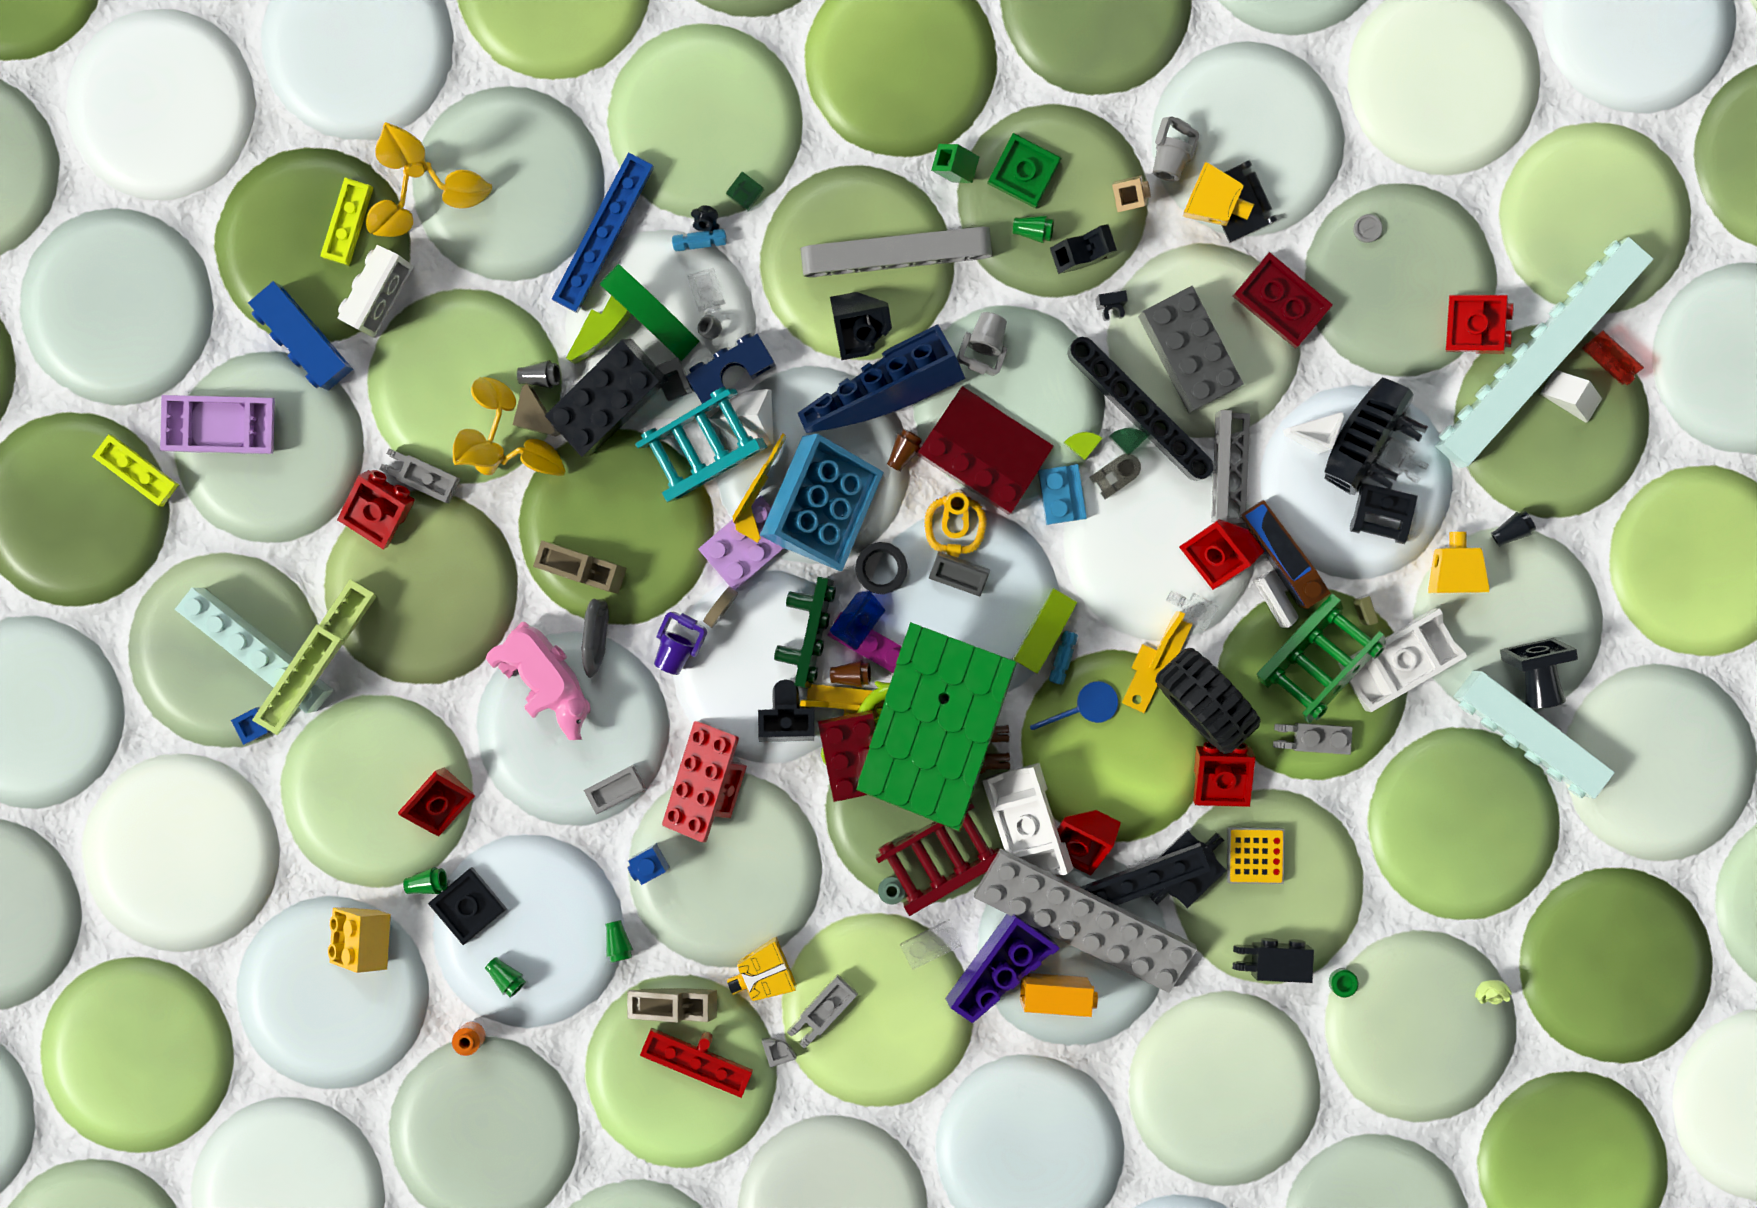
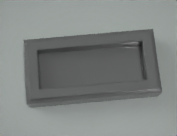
[929,551,990,597]

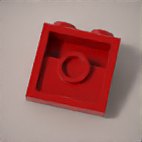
[1446,295,1514,354]
[337,470,415,550]
[1193,741,1256,807]

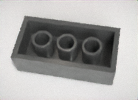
[1138,285,1243,414]

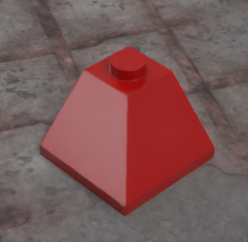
[1179,519,1265,590]
[1057,810,1121,876]

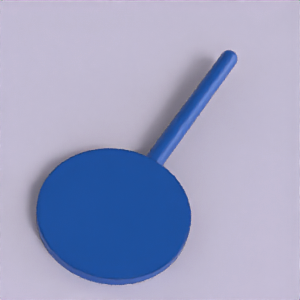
[1030,681,1118,730]

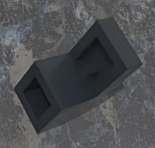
[1050,224,1117,274]

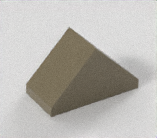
[513,384,560,437]

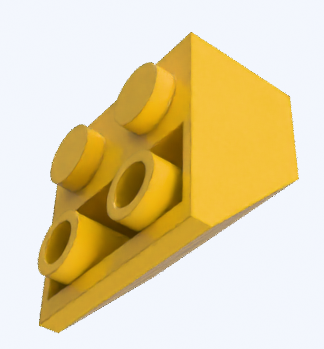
[328,907,391,973]

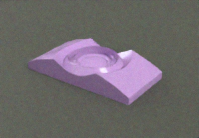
[160,395,275,454]

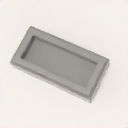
[584,764,646,815]

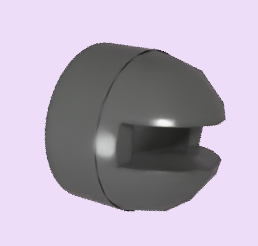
[698,315,722,339]

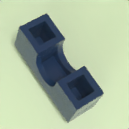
[686,333,776,404]

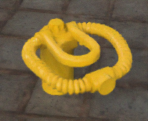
[924,489,987,557]

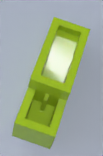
[566,296,632,364]
[1012,588,1077,674]

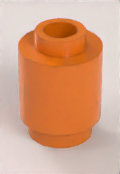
[452,1022,486,1056]

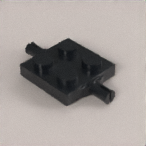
[1150,830,1227,909]

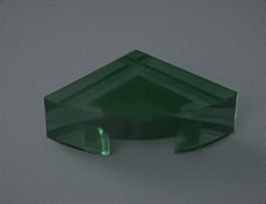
[1108,428,1148,456]

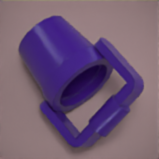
[654,612,707,675]

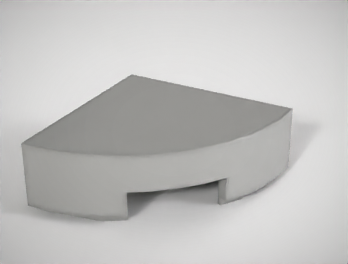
[762,1038,797,1068]

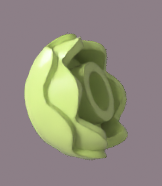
[1475,980,1512,1005]

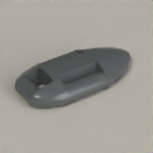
[581,599,609,678]

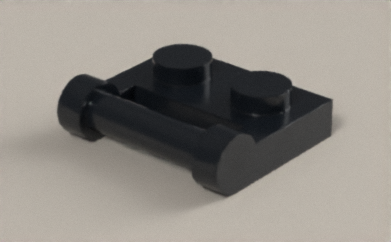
[1350,483,1418,544]

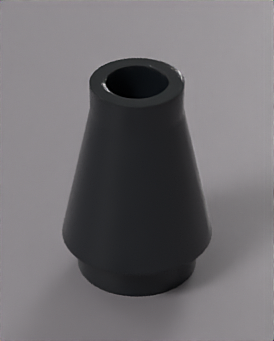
[1491,510,1536,547]

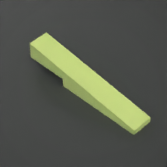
[252,579,377,735]

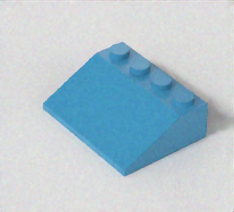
[760,433,884,571]

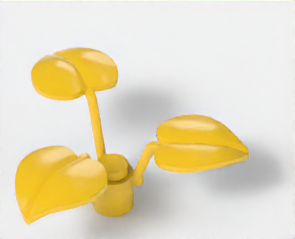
[366,122,492,237]
[453,377,565,476]

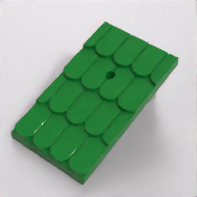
[856,622,1017,832]

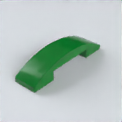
[600,264,700,361]

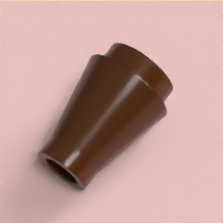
[887,429,922,472]
[830,660,871,688]

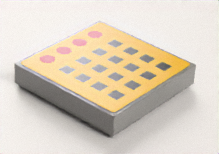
[1227,827,1284,884]

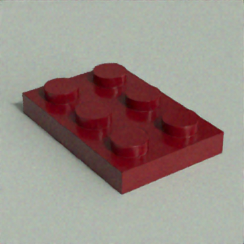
[1232,252,1333,349]
[817,710,876,802]

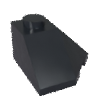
[830,292,892,361]

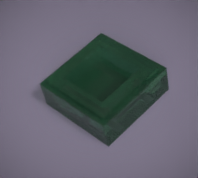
[726,172,764,211]

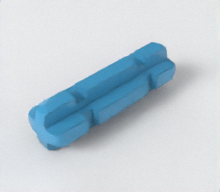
[672,229,727,251]
[1049,631,1078,685]

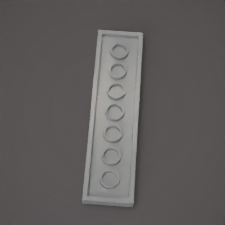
[974,848,1197,993]

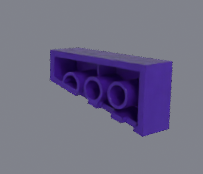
[945,914,1060,1024]

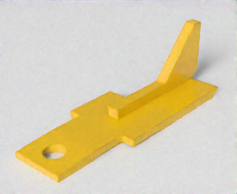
[732,433,787,543]
[1122,611,1192,713]
[800,684,885,718]

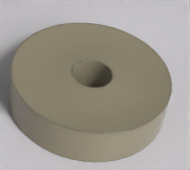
[703,586,738,628]

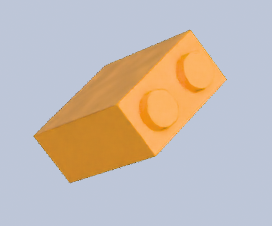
[1020,973,1098,1017]

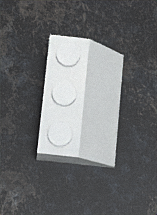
[337,245,413,338]

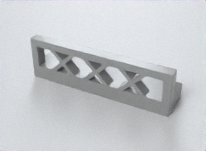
[1211,410,1250,524]

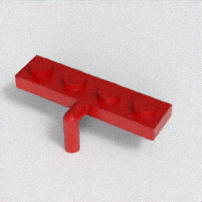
[640,1028,753,1098]

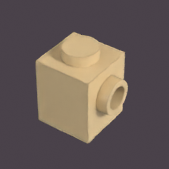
[1112,175,1151,212]

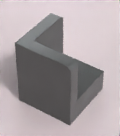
[657,357,693,401]

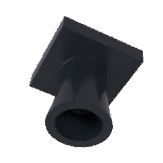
[1500,638,1578,708]

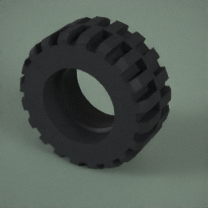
[1155,648,1261,754]

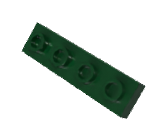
[774,577,836,688]

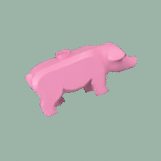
[486,622,591,740]

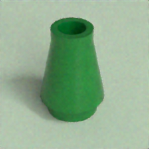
[1012,216,1054,243]
[403,867,448,894]
[605,920,633,963]
[485,957,526,998]

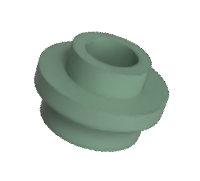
[878,876,905,905]

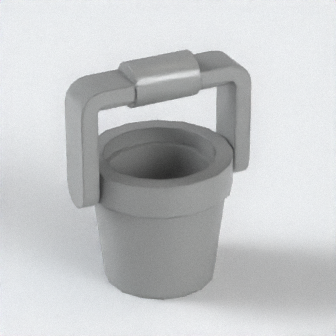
[1152,116,1199,181]
[957,312,1007,376]

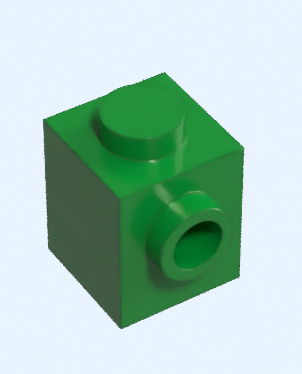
[931,144,980,183]

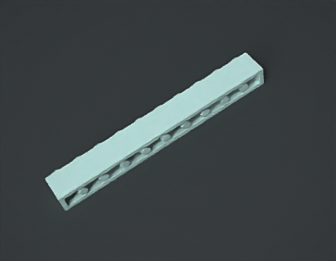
[1435,237,1653,468]

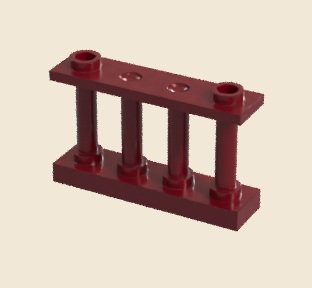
[876,801,999,916]

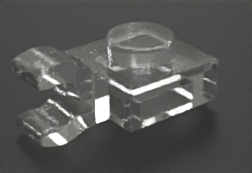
[1166,591,1219,631]

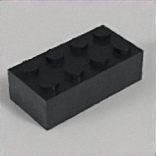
[545,339,669,457]

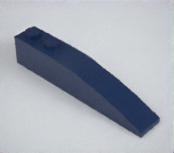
[797,324,966,433]

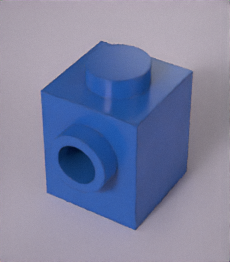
[627,843,669,885]

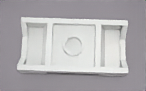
[1338,609,1467,712]
[982,763,1073,875]

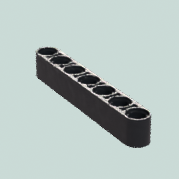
[1067,337,1214,481]

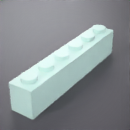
[175,587,333,713]
[1453,670,1615,799]

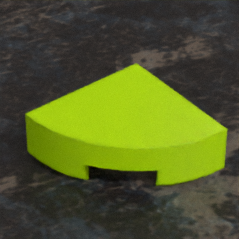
[1063,432,1103,460]

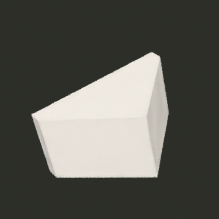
[1539,370,1602,423]

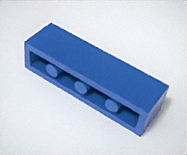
[248,281,353,391]

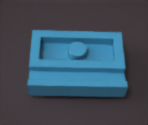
[1038,464,1087,525]

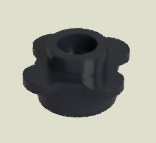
[691,205,720,232]

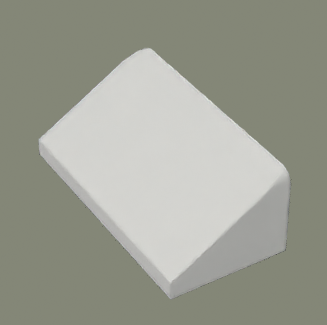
[1254,571,1298,628]

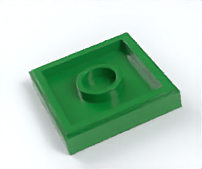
[987,133,1062,209]

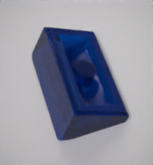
[829,591,886,650]

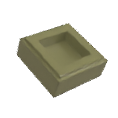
[1353,596,1378,625]

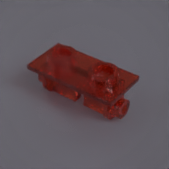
[1582,330,1644,385]

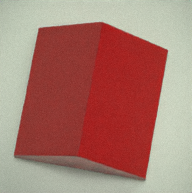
[398,767,475,837]

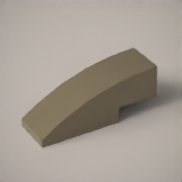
[533,540,627,594]
[627,988,717,1023]

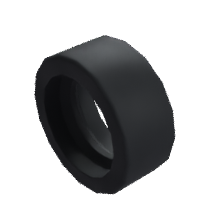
[855,542,908,594]

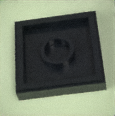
[428,867,507,945]

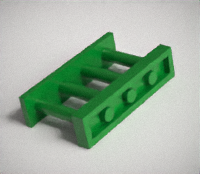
[1256,593,1386,724]

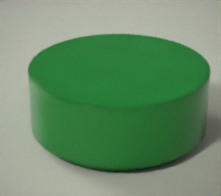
[1329,968,1359,998]

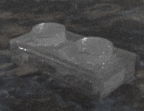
[900,919,962,970]

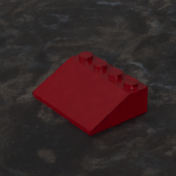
[917,386,1054,515]

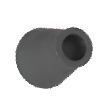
[517,360,560,388]

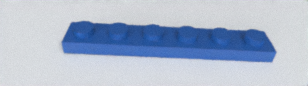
[552,152,654,314]

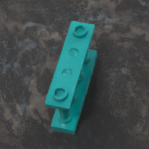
[635,387,768,502]

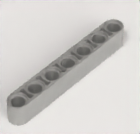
[800,227,993,277]

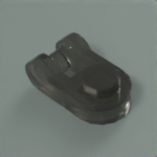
[1089,454,1141,499]

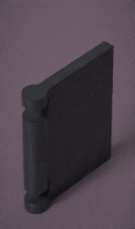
[1221,160,1277,243]

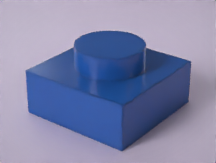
[231,707,271,745]

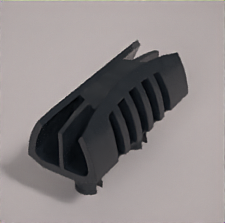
[1324,377,1428,495]

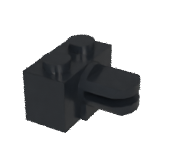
[758,679,814,742]

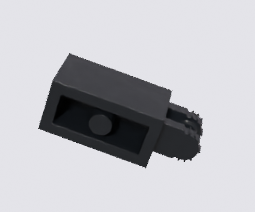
[1232,938,1314,983]

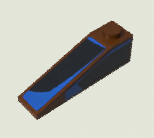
[1240,500,1331,609]

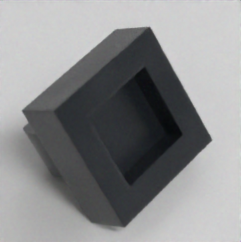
[1095,290,1128,321]

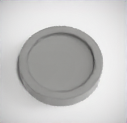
[1353,214,1382,243]

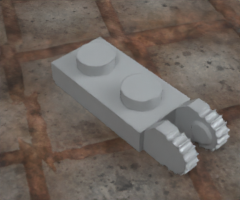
[379,448,460,504]
[1273,723,1352,755]
[787,974,858,1048]

